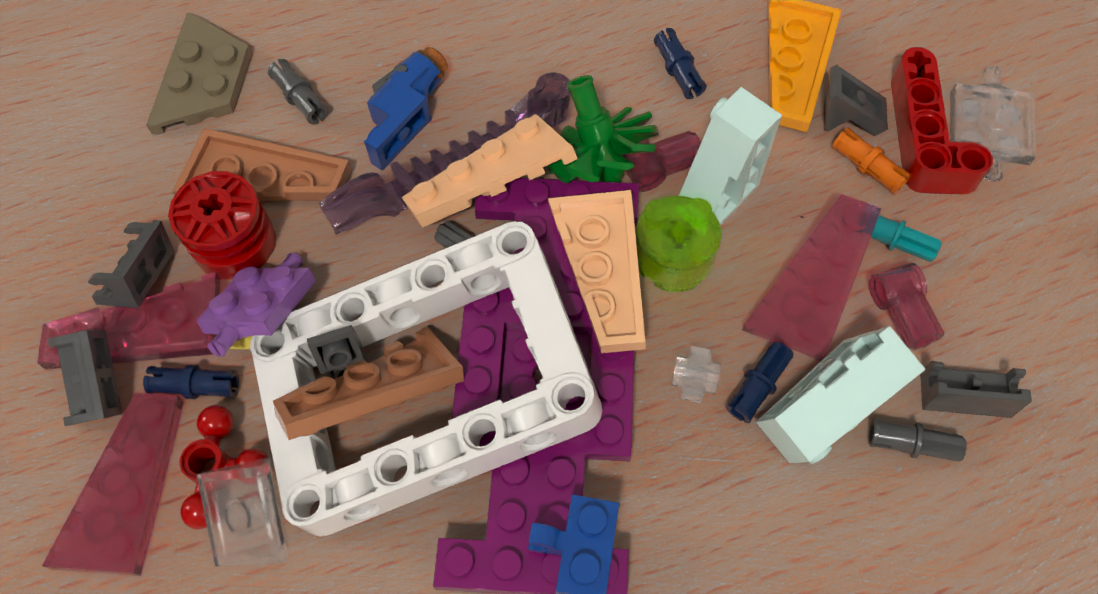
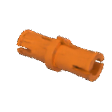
[832,127,911,195]

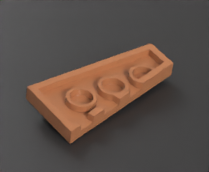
[172,128,352,201]
[273,327,464,440]

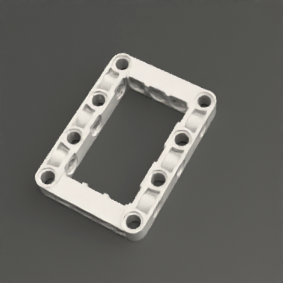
[250,221,602,537]

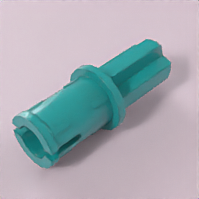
[855,209,942,262]

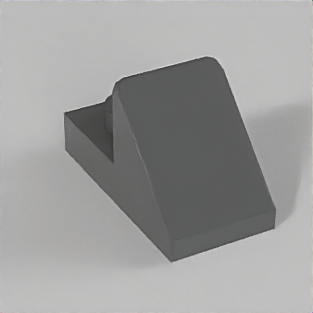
[824,64,888,136]

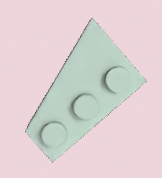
[674,87,782,235]
[756,326,925,464]

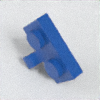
[528,494,619,594]

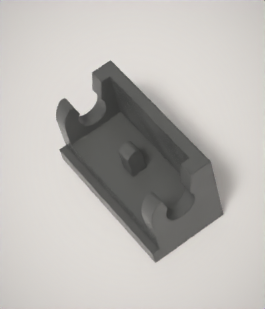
[88,220,174,308]
[47,330,122,426]
[920,361,1032,418]

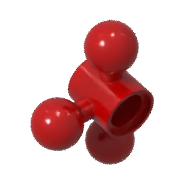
[179,405,271,530]

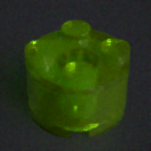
[636,196,722,292]

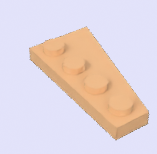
[402,114,578,228]
[548,190,646,353]

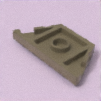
[146,13,252,135]

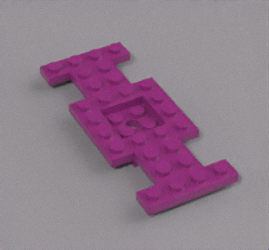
[433,178,639,594]

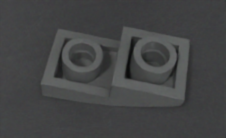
[307,325,369,379]

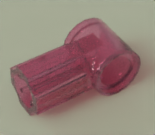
[622,130,701,192]
[869,263,945,351]

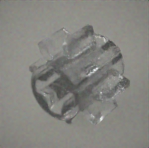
[671,346,721,403]

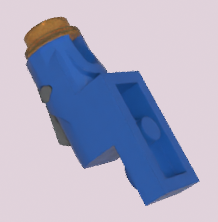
[364,47,448,171]

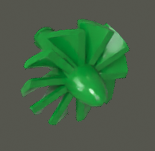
[547,75,659,184]

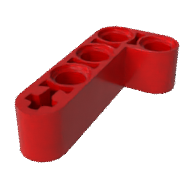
[891,47,993,194]

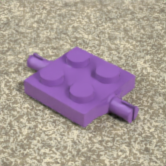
[196,253,316,357]

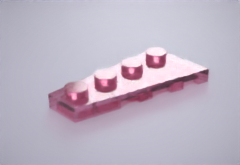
[742,194,881,361]
[37,272,221,370]
[42,393,184,576]

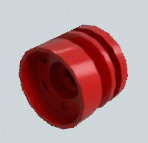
[168,171,276,279]

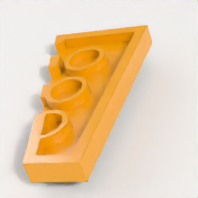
[768,0,842,132]

